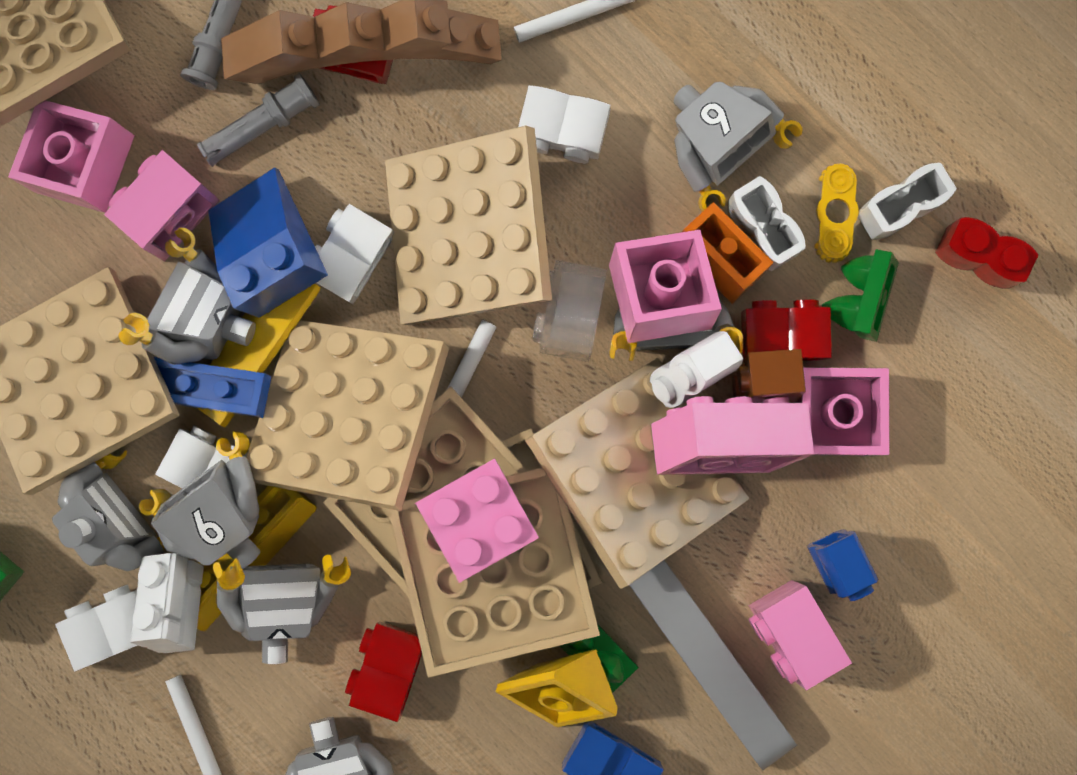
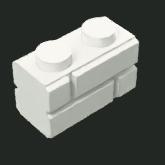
[130,553,204,653]

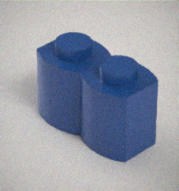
[807,529,879,601]

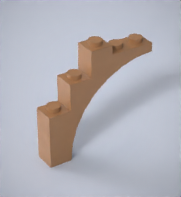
[221,0,502,84]

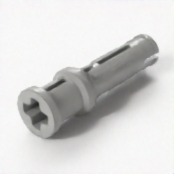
[180,0,242,90]
[197,73,320,167]

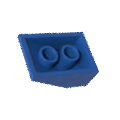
[208,167,328,318]

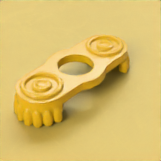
[814,163,859,263]

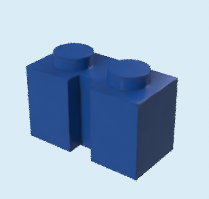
[562,721,664,775]

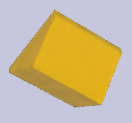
[495,649,618,727]

